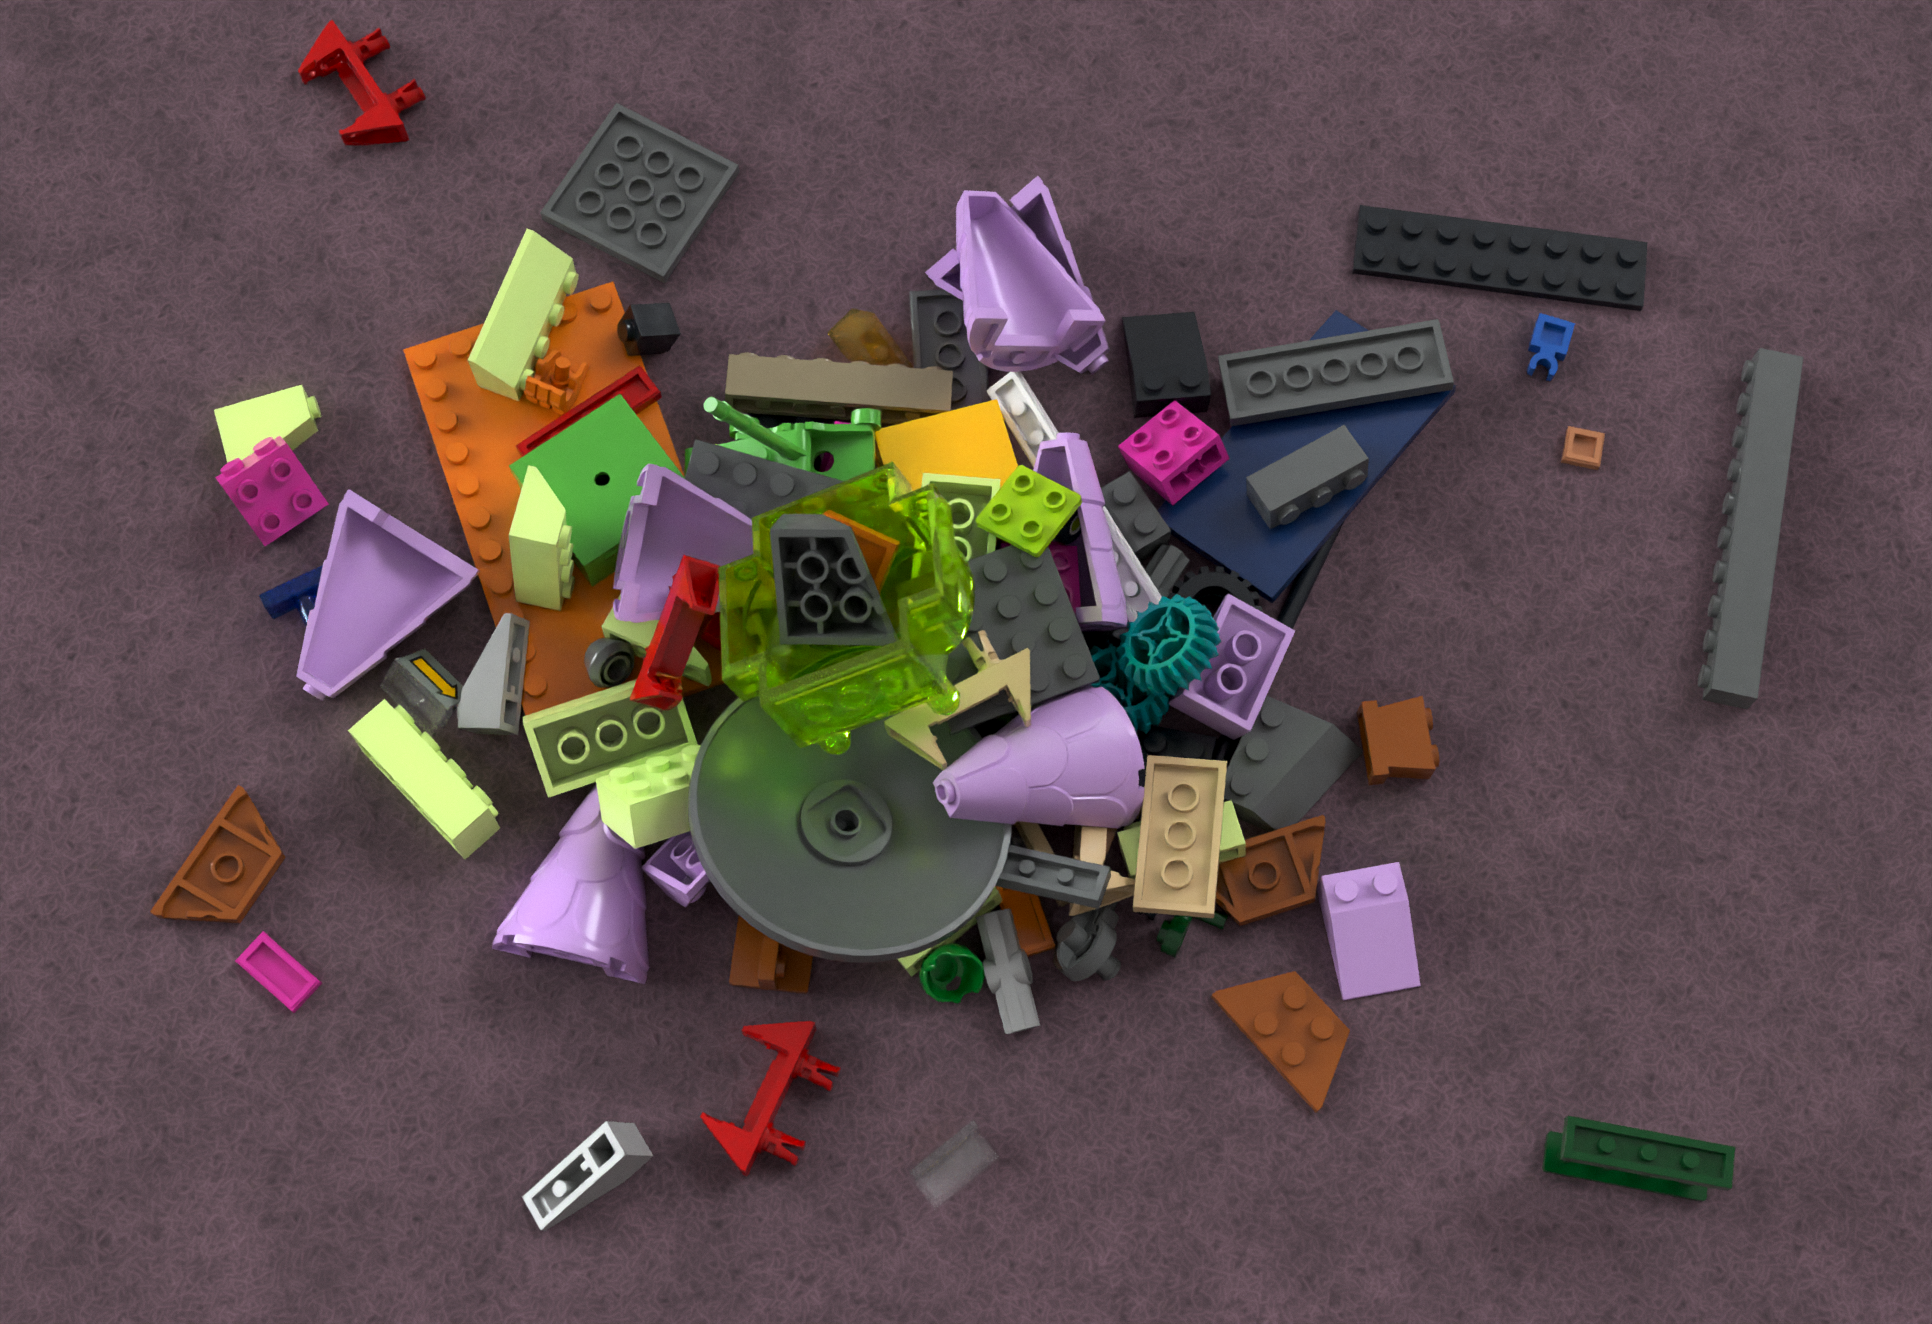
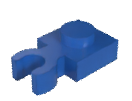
[1527,313,1575,381]

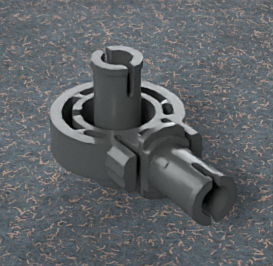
[1053,902,1121,981]

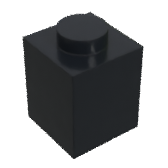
[617,303,681,356]

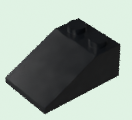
[1122,312,1211,418]

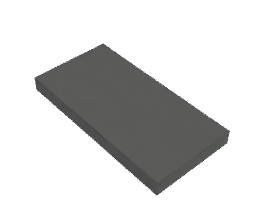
[909,289,990,411]

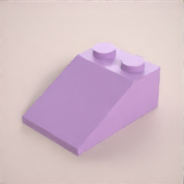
[1168,594,1295,740]
[641,831,710,908]
[1317,862,1421,1001]

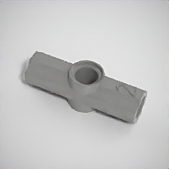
[976,909,1040,1034]

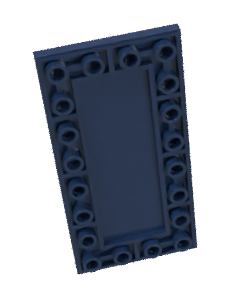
[1157,310,1456,603]

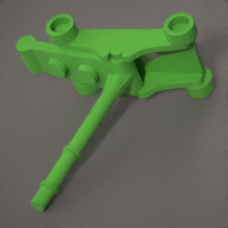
[684,397,881,491]

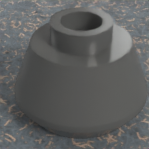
[584,638,635,688]

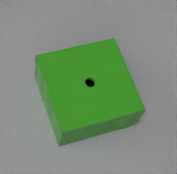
[509,394,685,587]

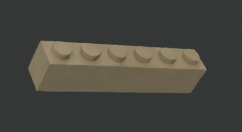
[725,352,953,424]

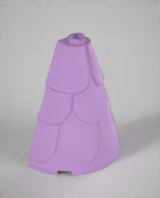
[925,176,1110,374]
[956,190,1105,372]
[1033,432,1128,632]
[613,463,777,623]
[296,489,480,701]
[933,685,1145,829]
[492,783,649,984]

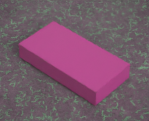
[235,931,322,1013]

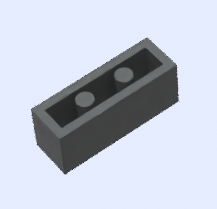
[1246,425,1369,529]

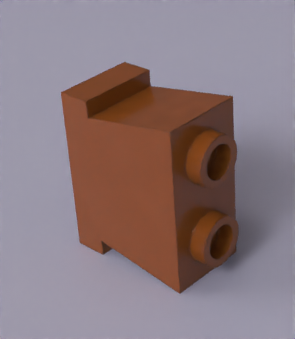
[1356,696,1440,785]

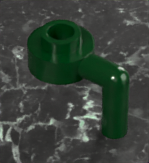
[1156,910,1228,958]

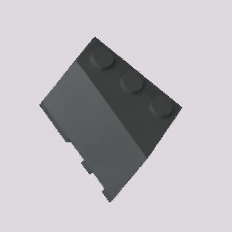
[770,514,900,646]
[1224,695,1363,832]

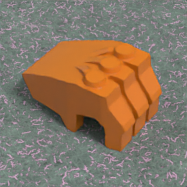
[525,349,589,415]

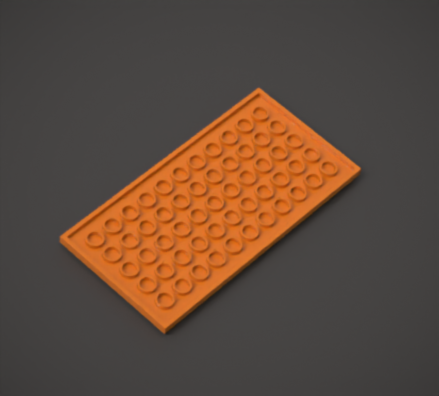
[403,282,752,716]

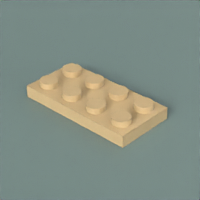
[1133,755,1227,918]

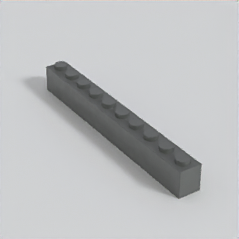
[1698,348,1803,709]

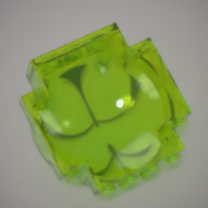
[718,462,975,755]

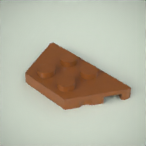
[150,785,285,923]
[1215,814,1326,926]
[1211,971,1350,1113]

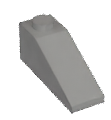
[457,613,530,735]
[522,1121,653,1231]

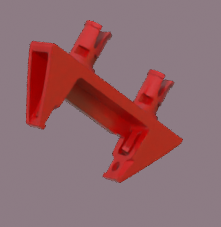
[298,19,426,145]
[630,554,721,711]
[700,1021,841,1176]

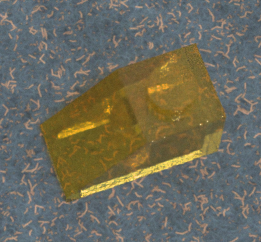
[827,308,914,368]

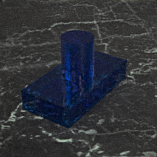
[259,565,323,627]

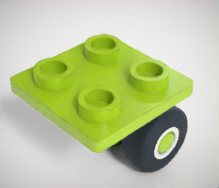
[976,465,1082,558]

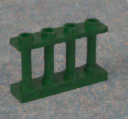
[1542,1116,1736,1202]

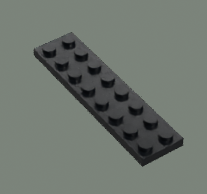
[1352,205,1648,311]

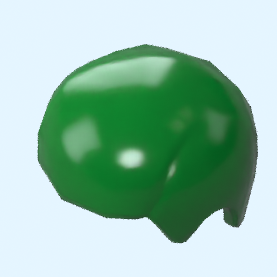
[919,943,985,1003]

